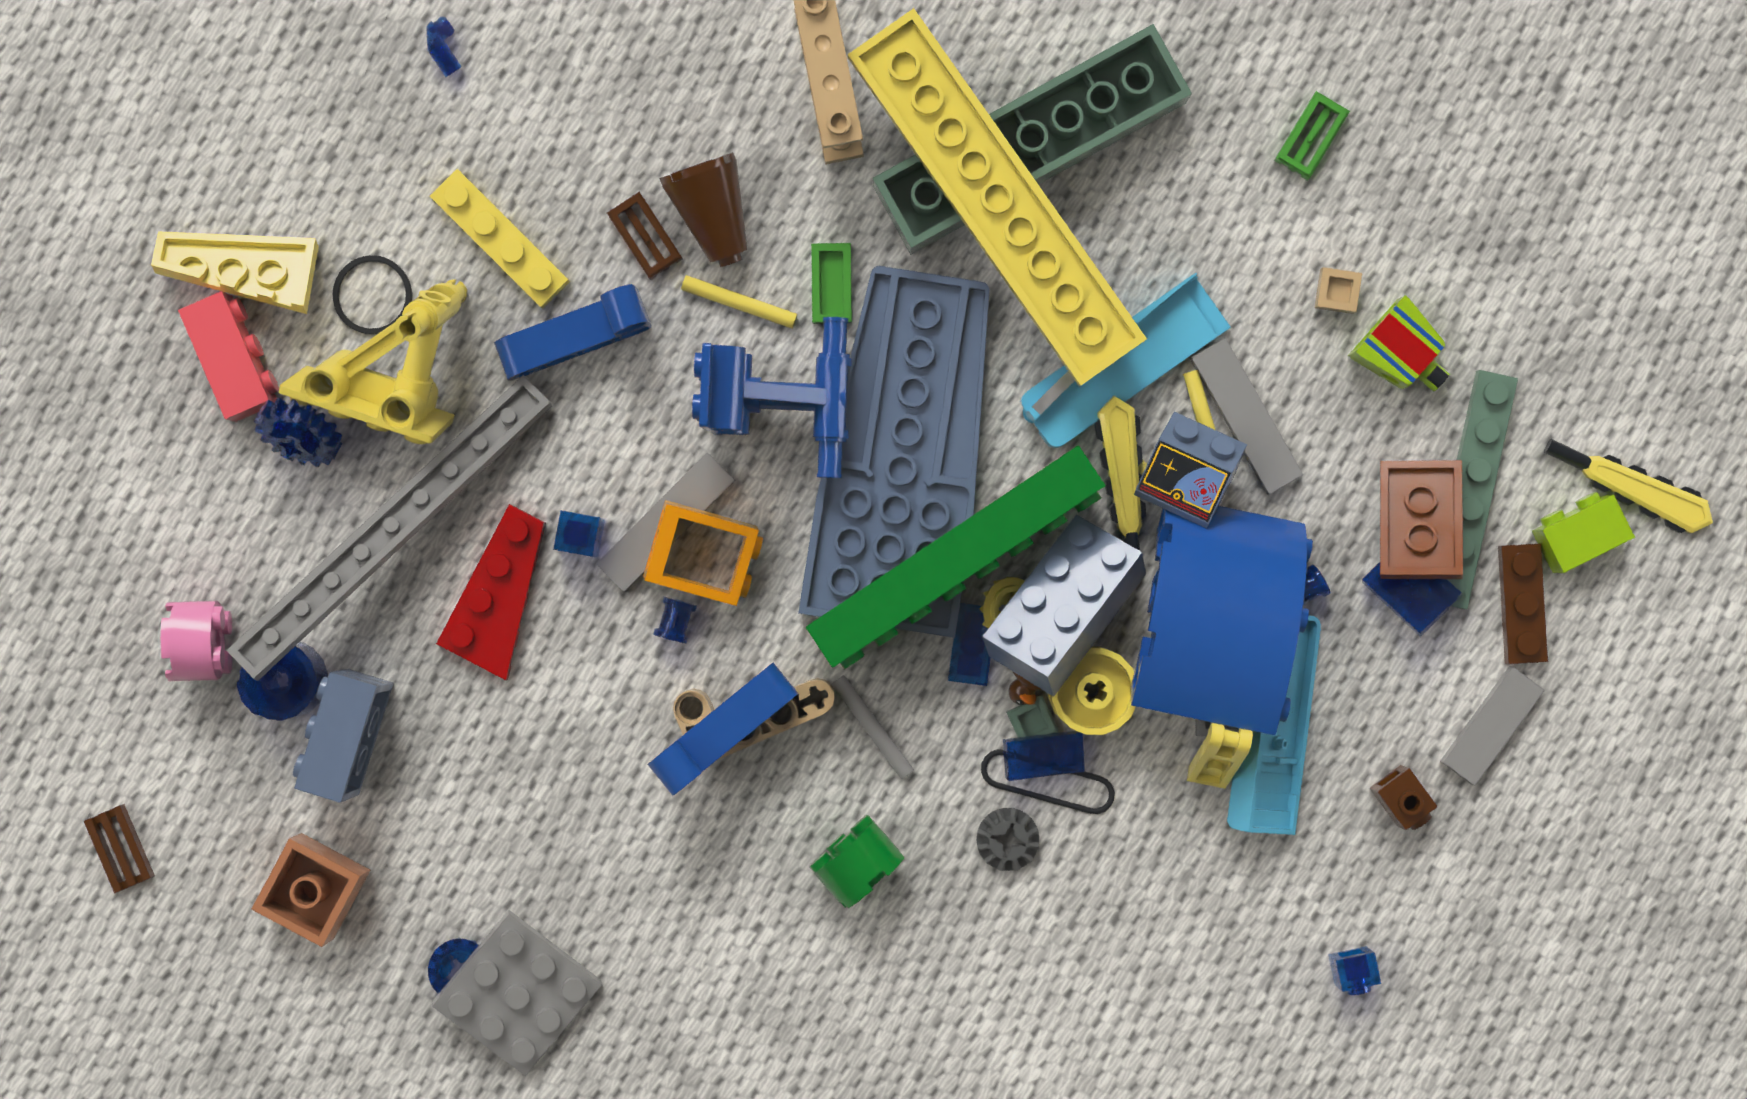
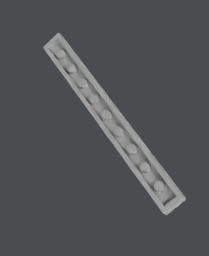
[226,375,552,681]

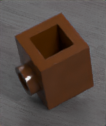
[1369,765,1438,830]

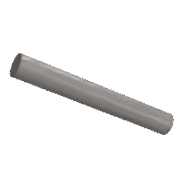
[831,675,914,779]

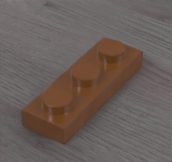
[1498,544,1548,664]

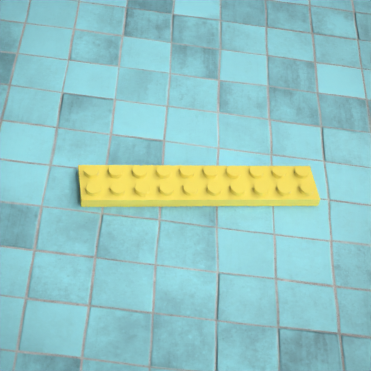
[848,8,1147,387]

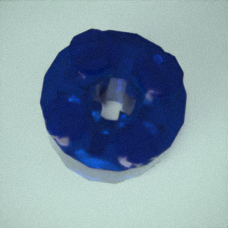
[237,641,328,721]

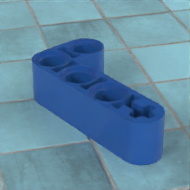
[494,284,652,380]
[647,662,798,796]

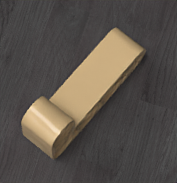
[673,678,835,760]

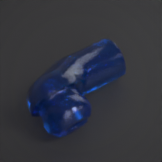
[426,16,462,77]

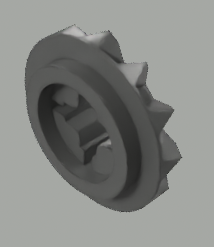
[976,808,1039,871]

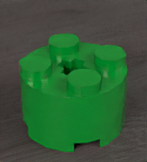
[809,815,905,908]

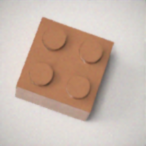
[251,833,371,947]

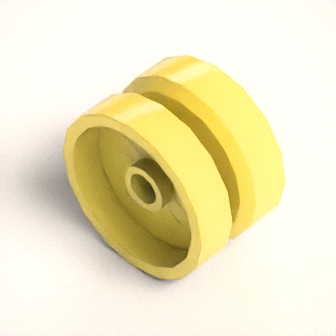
[1048,646,1136,735]

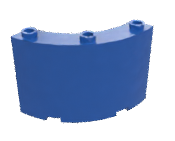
[1131,506,1313,736]

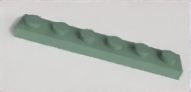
[1425,370,1518,609]

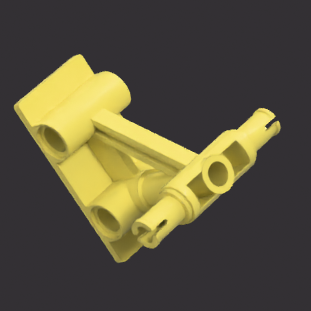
[279,279,467,444]

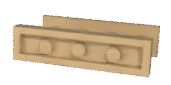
[793,0,864,165]

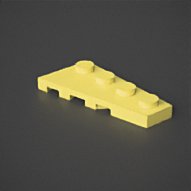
[151,231,318,314]

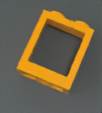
[643,500,763,606]

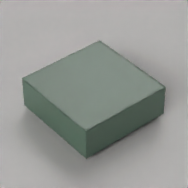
[1006,695,1059,748]

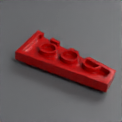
[436,504,546,680]

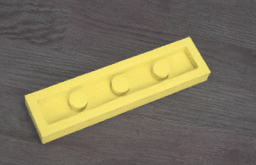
[430,169,570,309]

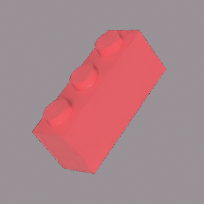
[178,291,279,422]

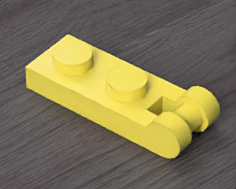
[1187,723,1253,789]

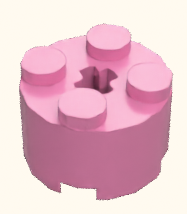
[160,601,232,681]

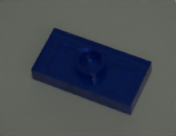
[948,603,991,686]
[1003,730,1085,781]

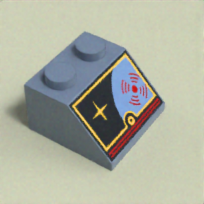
[1134,412,1247,528]

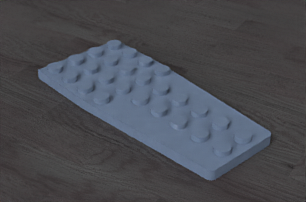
[798,266,990,638]

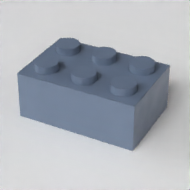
[293,669,394,803]

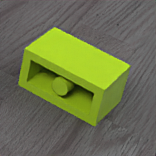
[1532,492,1636,573]

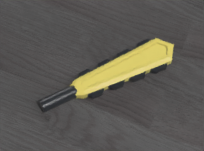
[1094,396,1146,551]
[1544,439,1713,533]

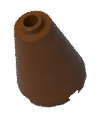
[659,152,747,267]

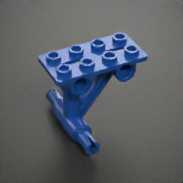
[692,317,852,478]

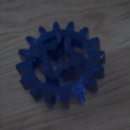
[254,398,343,467]

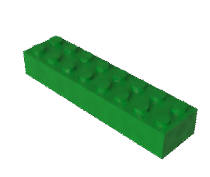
[806,445,1106,670]

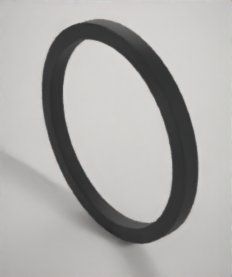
[332,255,412,335]

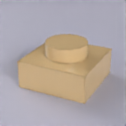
[1314,267,1362,314]

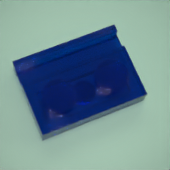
[1362,562,1462,637]

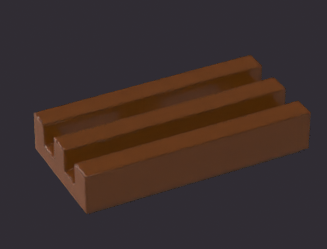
[607,191,683,280]
[84,804,155,894]

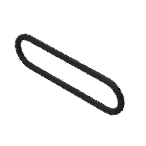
[981,749,1115,814]

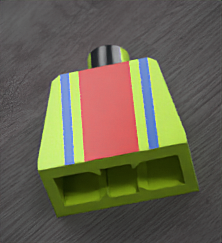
[1348,295,1450,392]

